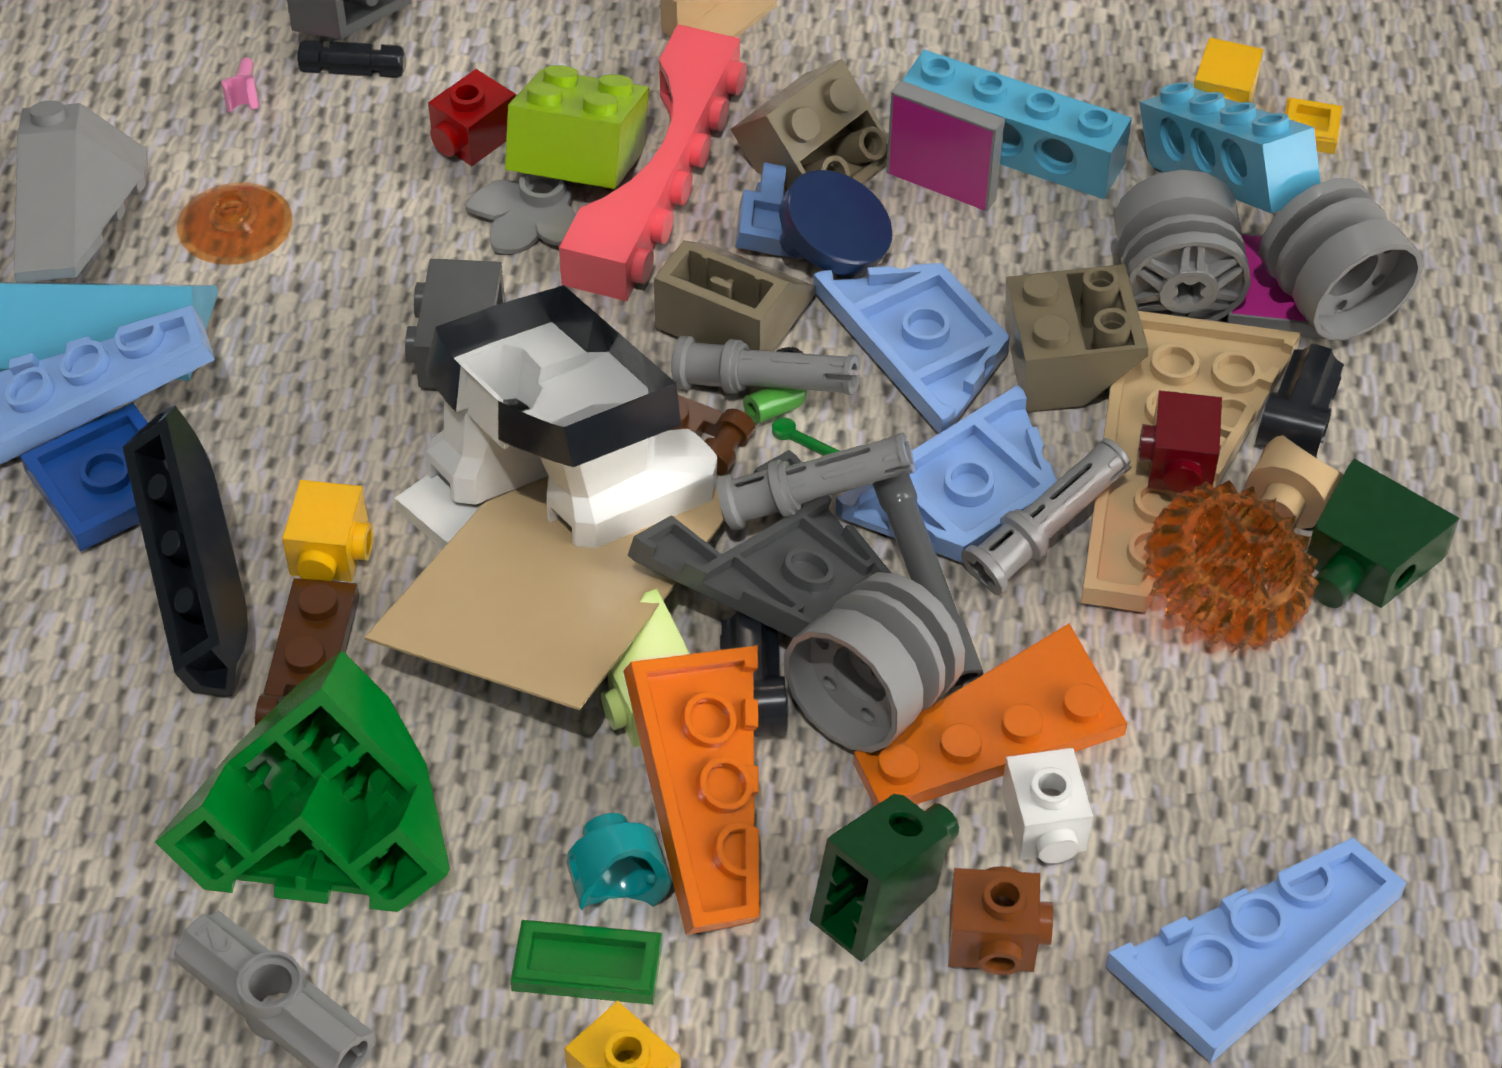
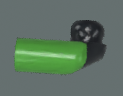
[743,347,807,424]

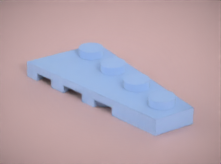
[0,305,215,465]
[1106,837,1407,1063]

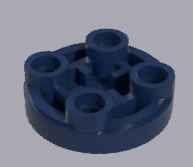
[779,170,893,280]

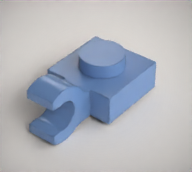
[735,162,792,258]

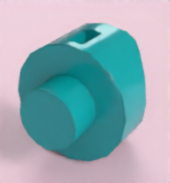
[566,813,672,910]

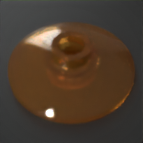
[177,182,293,265]

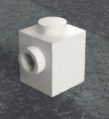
[1001,748,1093,863]

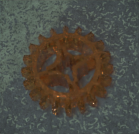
[1143,480,1319,653]

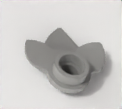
[465,173,576,254]

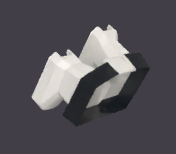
[425,285,717,548]

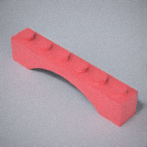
[559,24,747,301]

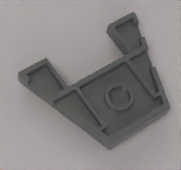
[627,450,891,638]

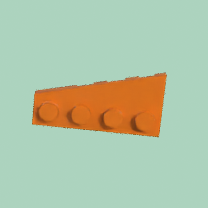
[853,623,1127,807]
[623,645,760,935]

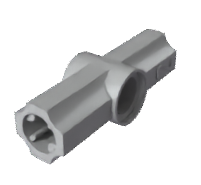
[174,910,376,1068]

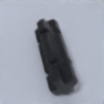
[297,40,406,78]

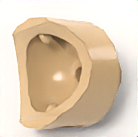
[1245,435,1343,531]

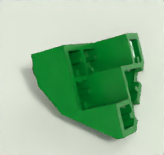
[155,650,450,912]

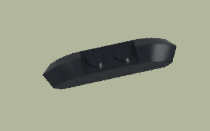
[122,406,248,697]

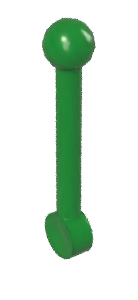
[772,417,840,456]

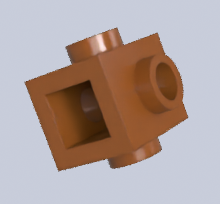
[948,866,1053,975]

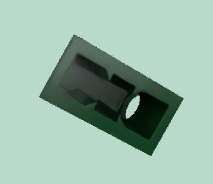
[1304,458,1459,608]
[809,794,959,963]

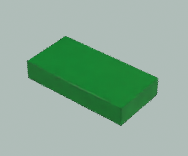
[510,919,662,1005]

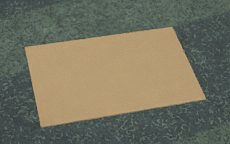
[364,476,725,710]

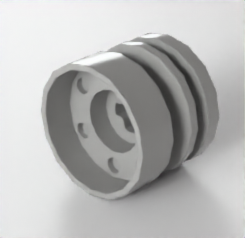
[1114,169,1251,321]
[1258,178,1423,340]
[784,572,965,753]

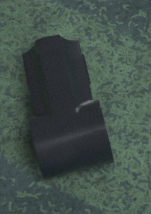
[1255,343,1344,458]
[720,611,786,736]

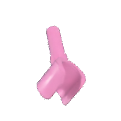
[221,58,260,112]

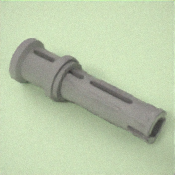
[671,336,860,395]
[717,433,915,531]
[961,438,1131,595]

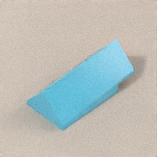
[0,282,218,381]

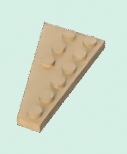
[1081,311,1301,613]

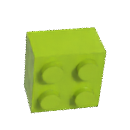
[505,65,649,189]

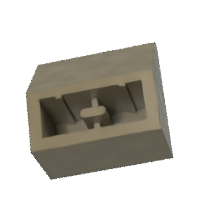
[730,59,888,191]
[654,240,816,351]
[1005,264,1148,412]

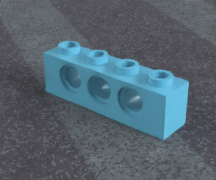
[902,49,1132,199]
[1139,82,1321,214]

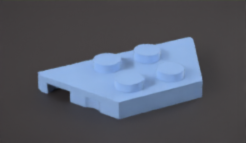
[813,263,1010,433]
[836,385,1057,562]

